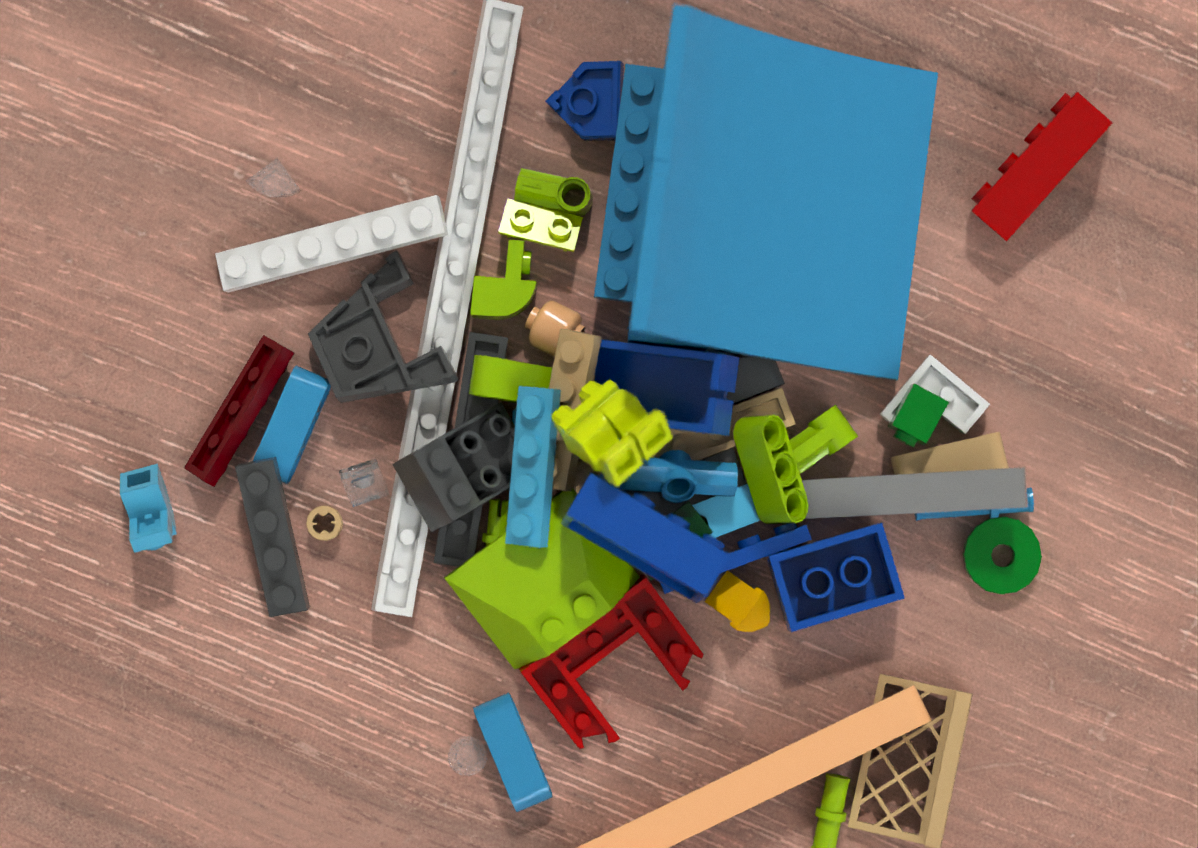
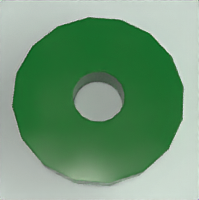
[962,517,1042,594]

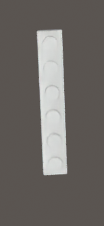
[215,195,448,293]

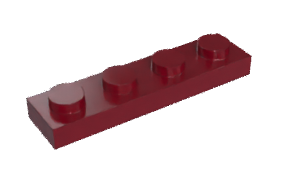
[184,335,294,487]

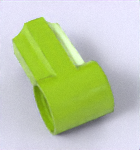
[514,168,593,216]
[790,405,858,474]

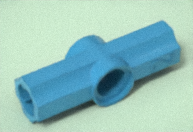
[619,450,738,503]

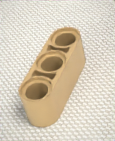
[890,432,1009,475]

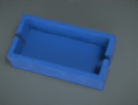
[595,340,739,436]
[560,472,730,604]

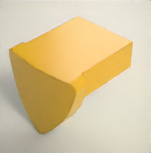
[704,571,770,632]

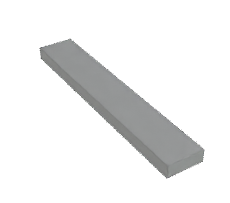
[802,467,1028,519]

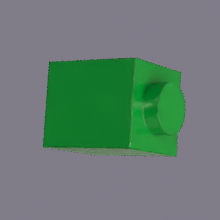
[888,383,949,448]

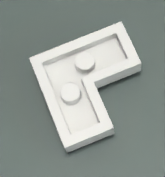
[879,354,990,435]

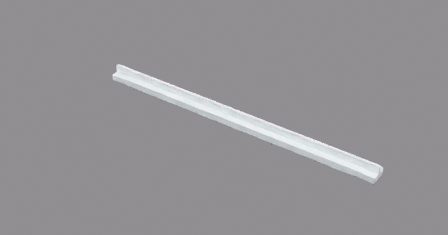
[371,0,524,617]

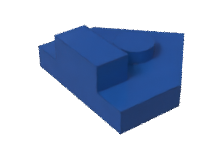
[545,61,624,141]

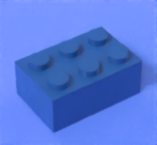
[766,523,905,632]

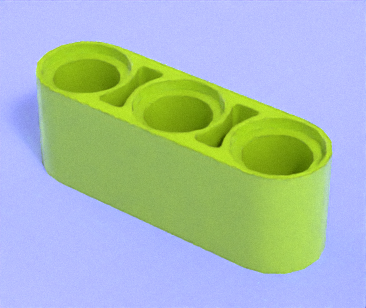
[468,355,553,403]
[733,415,808,524]

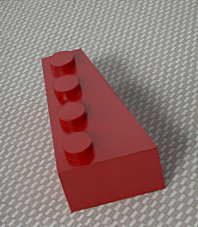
[971,91,1113,242]

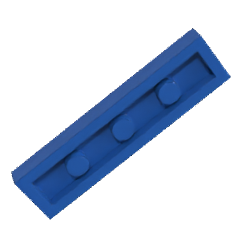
[660,523,812,594]

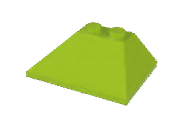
[444,487,640,670]

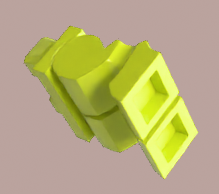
[551,379,673,487]

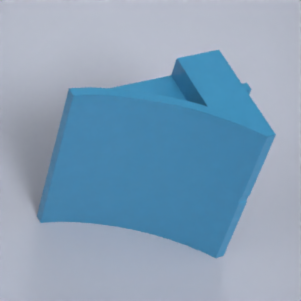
[594,4,938,381]

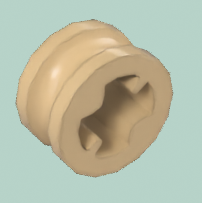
[306,506,343,541]

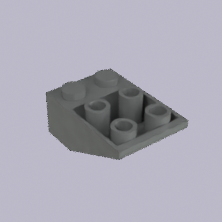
[392,402,515,532]

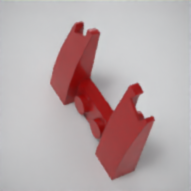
[519,573,704,749]

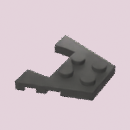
[308,250,459,403]

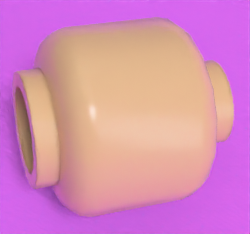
[525,301,586,357]

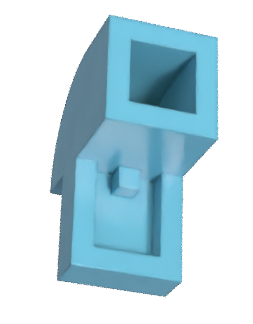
[120,464,177,553]

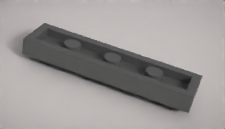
[235,457,310,617]

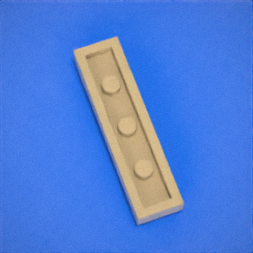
[549,328,602,491]

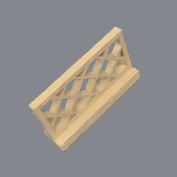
[848,674,973,848]

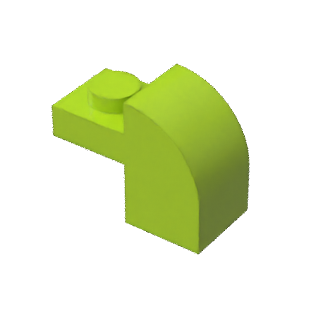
[471,240,537,320]

